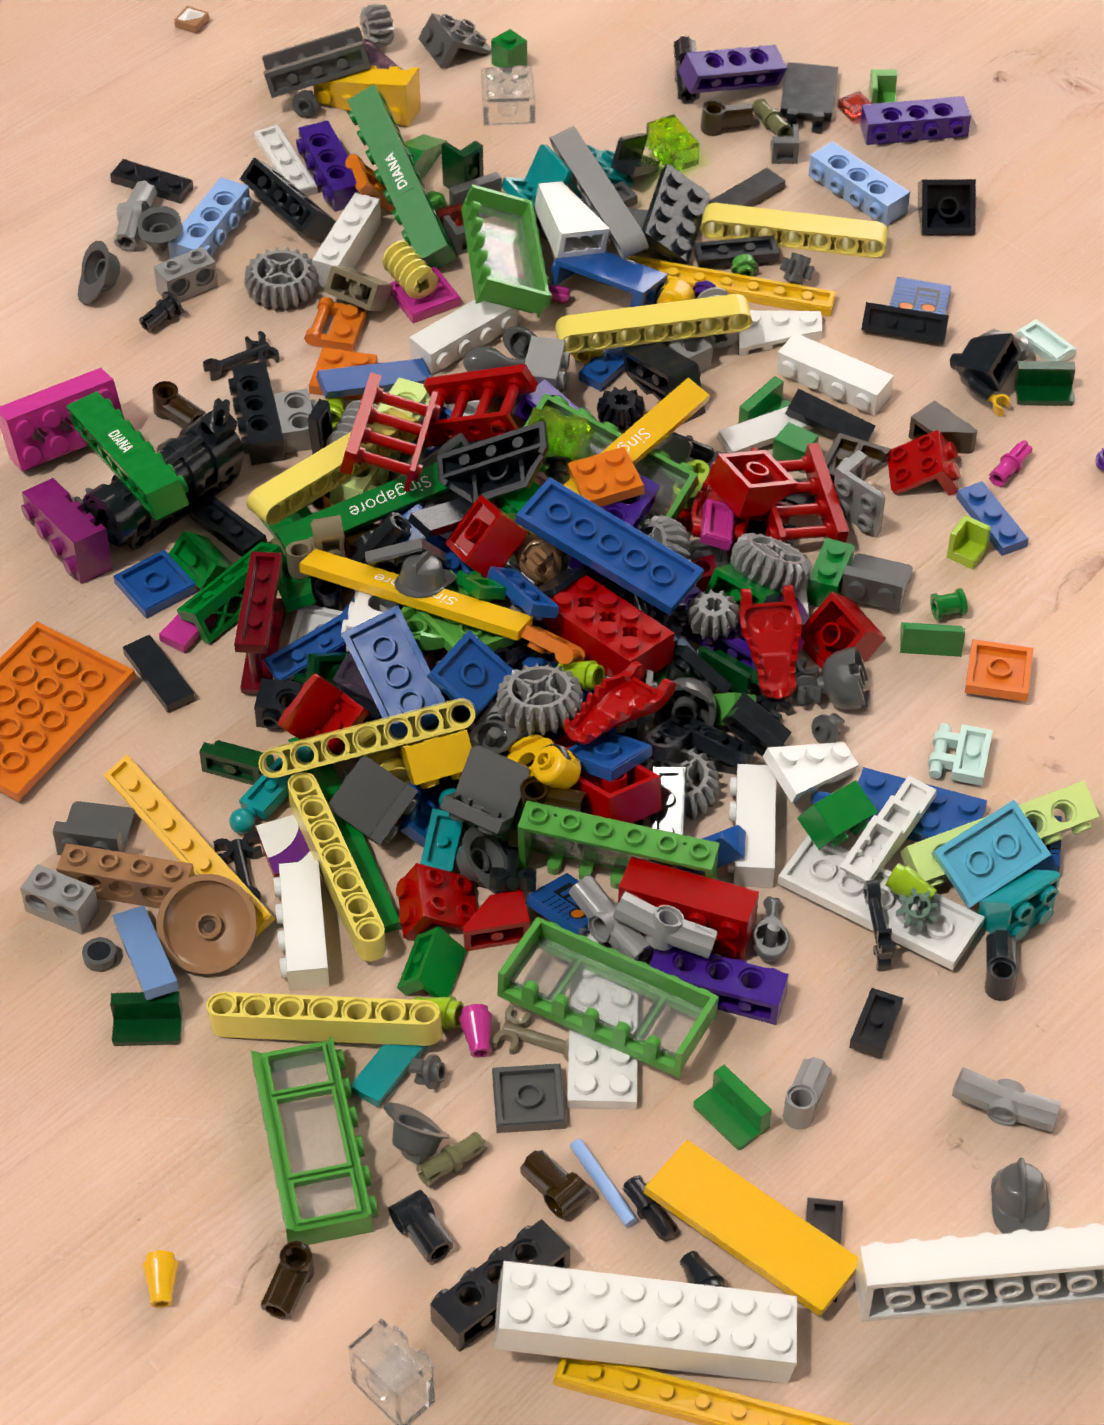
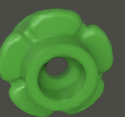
[731,254,758,276]

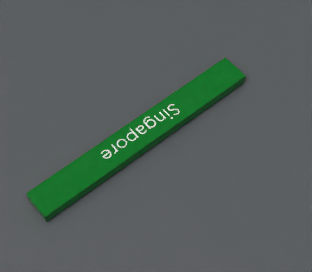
[276,462,451,553]

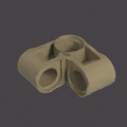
[285,515,346,579]

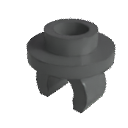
[292,90,318,117]
[790,675,821,706]
[811,713,845,744]
[408,1054,446,1089]

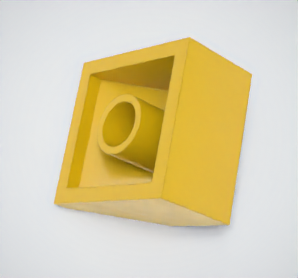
[398,729,472,789]

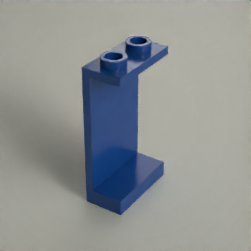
[551,251,668,307]

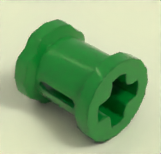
[930,588,968,621]

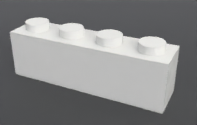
[312,193,381,288]
[409,300,517,375]
[776,333,894,416]
[728,764,776,888]
[273,860,330,991]

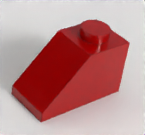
[463,890,530,951]

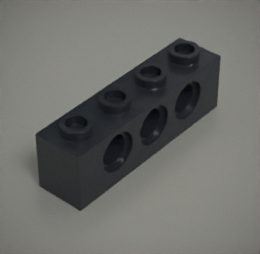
[239,157,336,243]
[228,361,286,465]
[254,678,382,730]
[430,1219,570,1352]

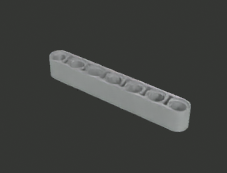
[549,126,648,260]

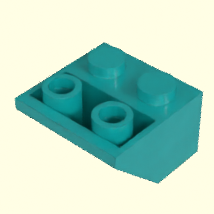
[978,869,1061,941]

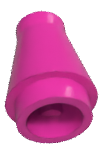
[459,1004,492,1058]

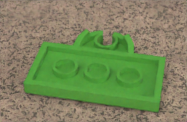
[401,570,514,652]

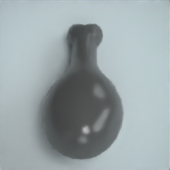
[503,326,537,359]
[463,346,526,372]
[468,719,547,754]
[751,896,790,962]

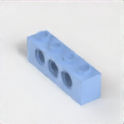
[809,141,910,226]
[168,177,252,259]

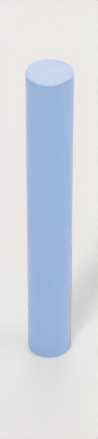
[570,1139,638,1228]

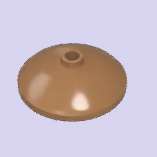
[156,874,257,975]

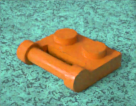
[345,154,396,213]
[304,297,367,352]
[521,625,587,665]

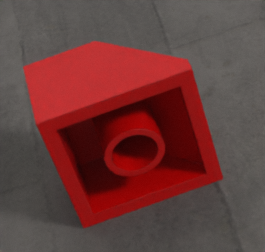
[708,450,798,518]
[445,495,528,578]
[801,592,886,669]

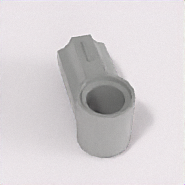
[783,1057,832,1129]

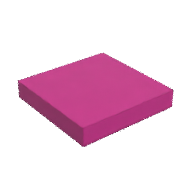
[390,266,461,324]

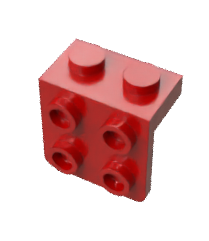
[887,429,961,496]
[278,674,370,755]
[396,863,477,941]

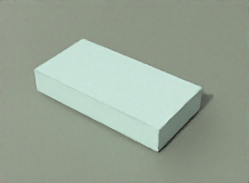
[1016,319,1076,362]

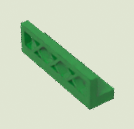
[177,542,289,644]

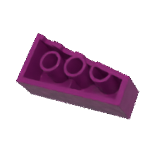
[21,478,113,584]

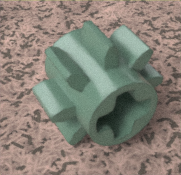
[896,888,938,932]

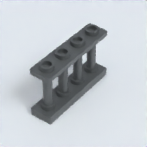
[262,26,371,98]

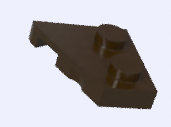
[825,433,891,484]

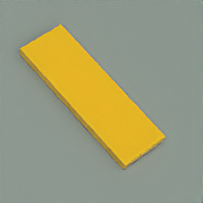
[644,1139,858,1317]

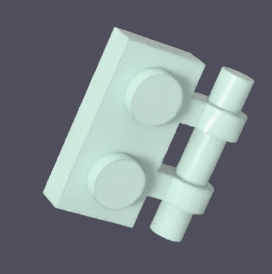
[928,723,993,786]

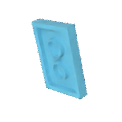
[932,800,1051,908]

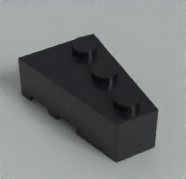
[622,342,706,424]

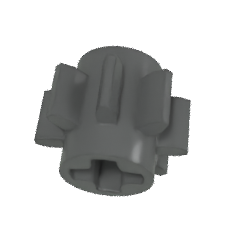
[780,252,815,285]

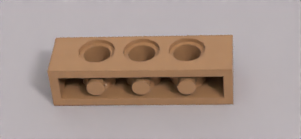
[56,843,195,909]

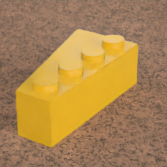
[313,65,421,127]

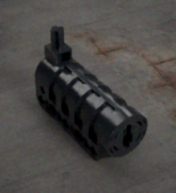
[83,398,244,550]

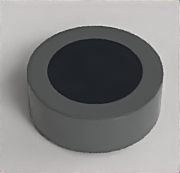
[82,937,117,971]

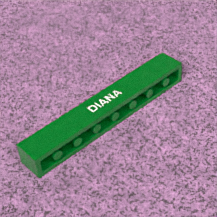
[347,84,457,269]
[66,391,189,520]

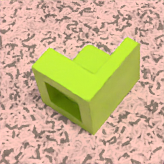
[947,515,991,569]

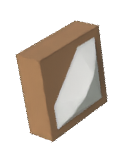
[174,6,209,33]

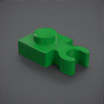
[456,570,507,603]

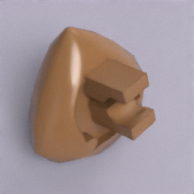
[514,535,563,583]

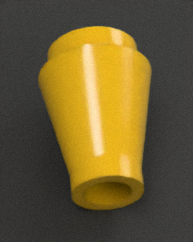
[142,1250,179,1308]

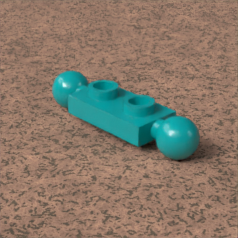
[229,746,314,834]
[420,787,463,872]

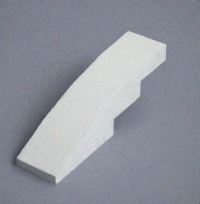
[840,775,937,882]

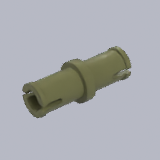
[752,98,792,136]
[416,1132,487,1186]

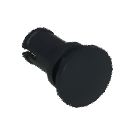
[139,291,183,333]
[542,456,572,485]

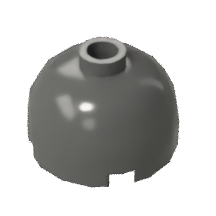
[817,647,871,710]
[655,677,717,727]

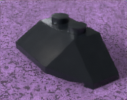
[436,420,549,504]

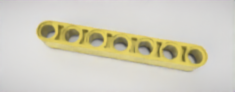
[700,203,889,258]
[555,294,752,353]
[246,407,421,525]
[258,698,476,778]
[288,772,386,961]
[206,992,443,1046]

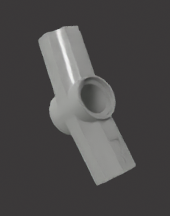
[114,181,157,251]
[568,875,654,962]
[613,892,717,958]
[952,1067,1061,1133]

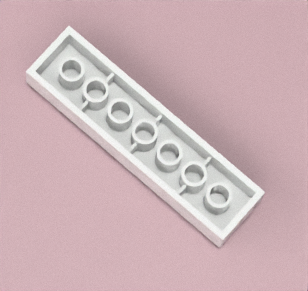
[854,1223,1104,1322]
[493,1261,797,1384]

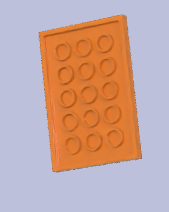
[0,621,136,802]

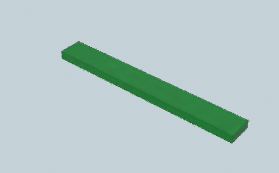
[288,737,401,933]

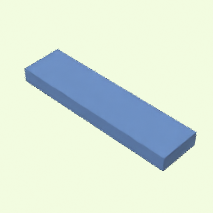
[112,905,179,1000]

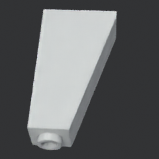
[534,181,610,258]

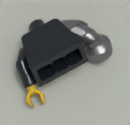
[950,329,1033,417]

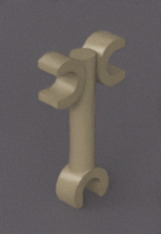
[493,1005,569,1061]

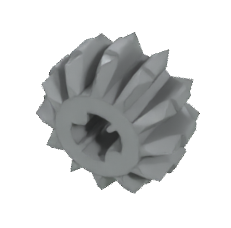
[360,4,394,48]
[687,589,739,641]

